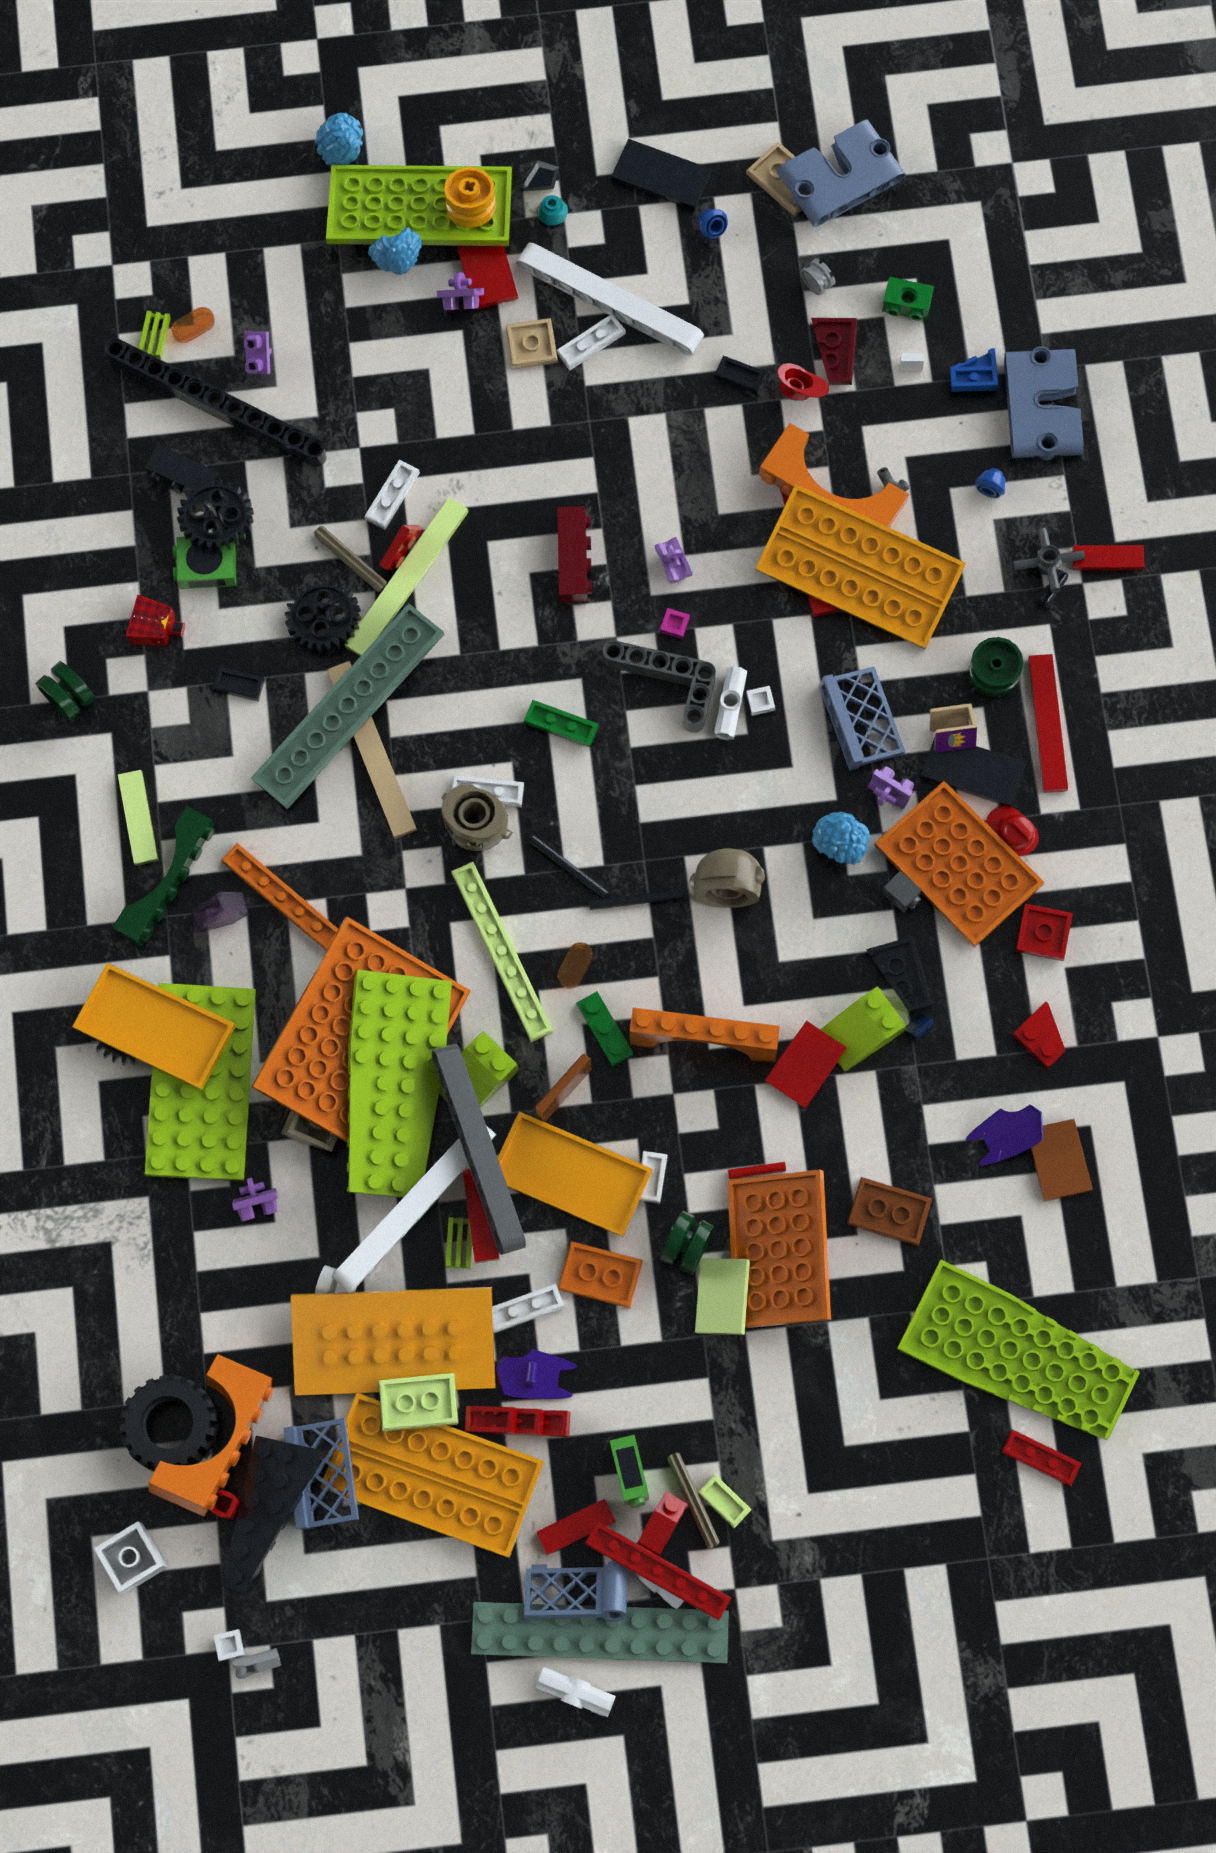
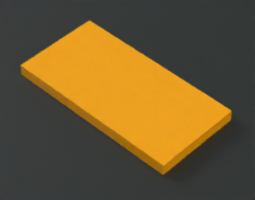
[72,963,236,1090]
[498,1111,654,1238]

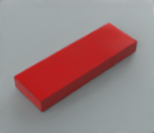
[1072,545,1145,570]
[1001,1429,1082,1487]
[536,1499,616,1556]

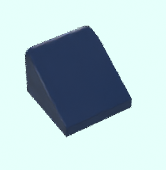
[904,1014,934,1042]

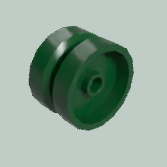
[968,637,1024,697]
[35,661,95,721]
[660,1211,715,1275]

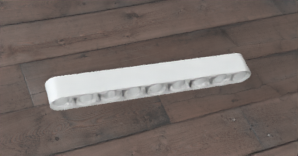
[516,242,704,356]
[331,1127,496,1293]

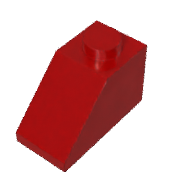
[637,1491,687,1556]

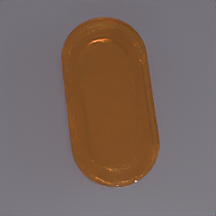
[171,307,215,343]
[558,942,593,989]

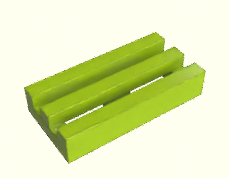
[139,311,171,359]
[445,1217,472,1269]

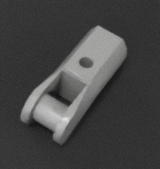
[232,1648,281,1679]

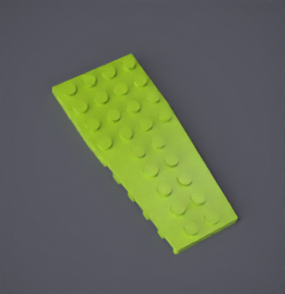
[347,970,452,1198]
[897,1260,1139,1440]

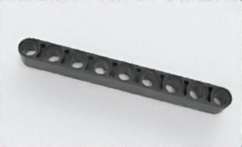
[432,1043,526,1255]

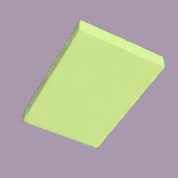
[695,1258,750,1335]
[379,1373,458,1432]

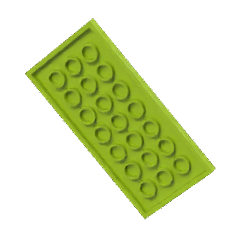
[326,165,512,246]
[145,983,256,1182]

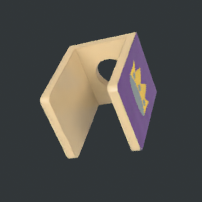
[929,704,977,753]

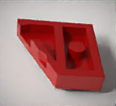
[379,525,425,570]
[1012,1001,1066,1069]

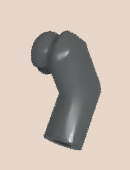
[877,467,909,491]

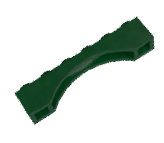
[112,806,215,947]

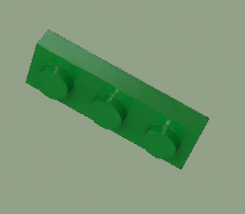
[524,700,599,748]
[576,991,633,1066]

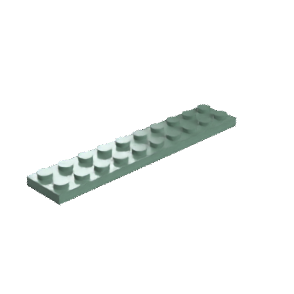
[251,603,445,809]
[471,1602,729,1663]

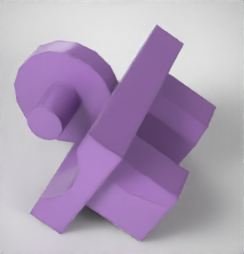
[437,272,484,310]
[244,331,272,374]
[655,537,693,584]
[868,766,914,809]
[232,1178,278,1221]

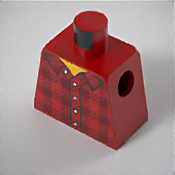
[126,595,185,646]

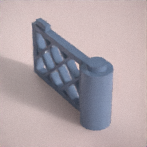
[524,1561,628,1621]

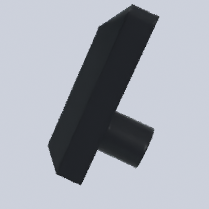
[520,160,559,192]

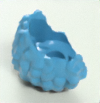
[315,113,363,166]
[368,227,422,275]
[812,812,870,865]

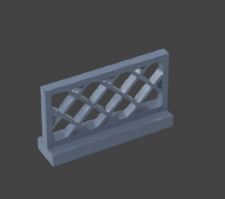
[819,667,906,771]
[284,1418,359,1530]

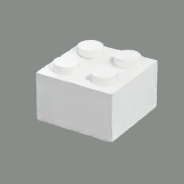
[94,1521,168,1595]

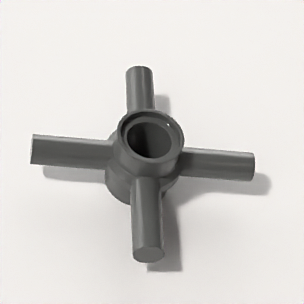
[1013,528,1085,593]

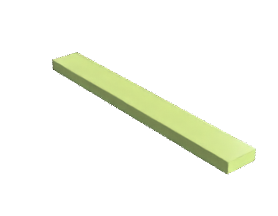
[345,498,468,656]
[451,862,553,1042]

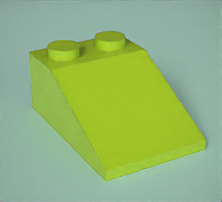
[820,986,906,1072]
[439,1031,519,1108]

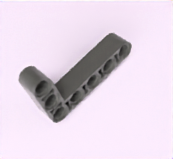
[603,640,716,733]

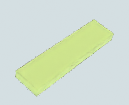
[118,770,159,866]

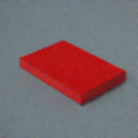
[457,246,518,310]
[765,1020,847,1109]

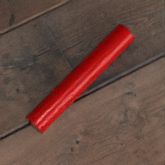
[728,1162,786,1179]

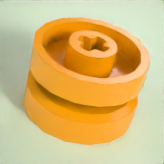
[444,167,496,228]

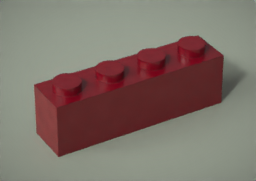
[557,506,592,603]

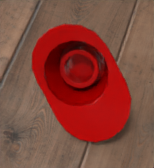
[777,363,829,401]
[986,806,1039,856]

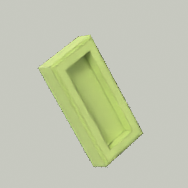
[697,1474,752,1528]

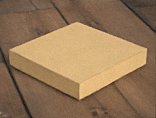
[506,318,558,370]

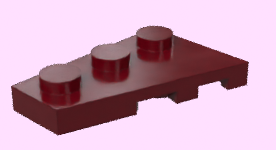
[811,318,857,385]

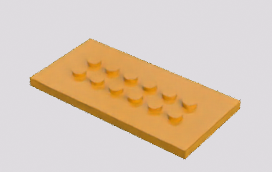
[755,484,966,649]
[291,1287,496,1395]
[320,1393,545,1558]

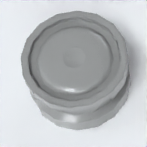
[800,259,835,296]

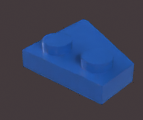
[950,348,998,392]

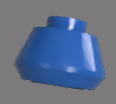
[698,209,728,239]
[975,468,1006,498]

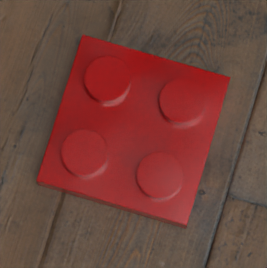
[1016,904,1073,961]

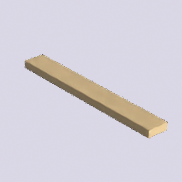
[327,661,417,839]

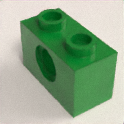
[882,277,934,321]

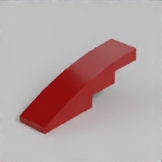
[463,1169,500,1264]
[464,1406,571,1437]

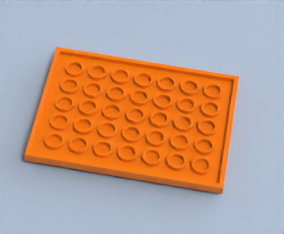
[251,917,471,1143]

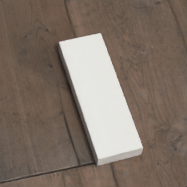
[556,314,626,371]
[364,460,420,530]
[451,775,524,807]
[492,1284,564,1334]

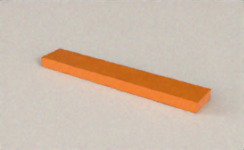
[221,843,338,951]

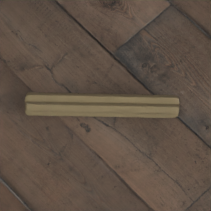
[314,526,387,592]
[667,1453,719,1549]

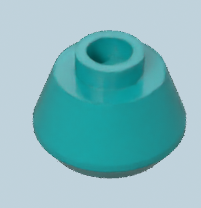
[537,195,568,226]

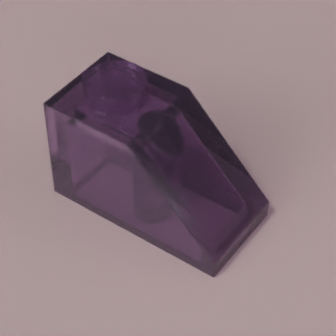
[192,892,248,933]

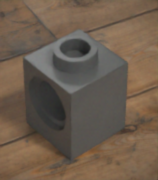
[882,871,922,913]

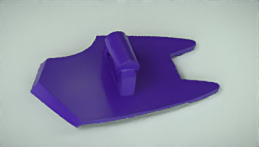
[966,1104,1043,1166]
[495,1349,577,1399]

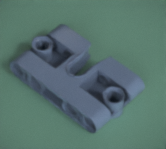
[777,120,905,227]
[1004,346,1083,460]

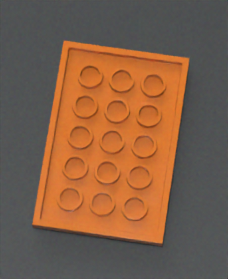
[874,781,1045,948]
[728,1170,831,1328]

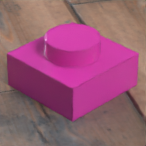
[660,608,690,639]

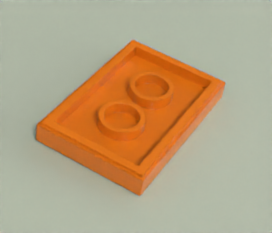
[558,1241,643,1309]

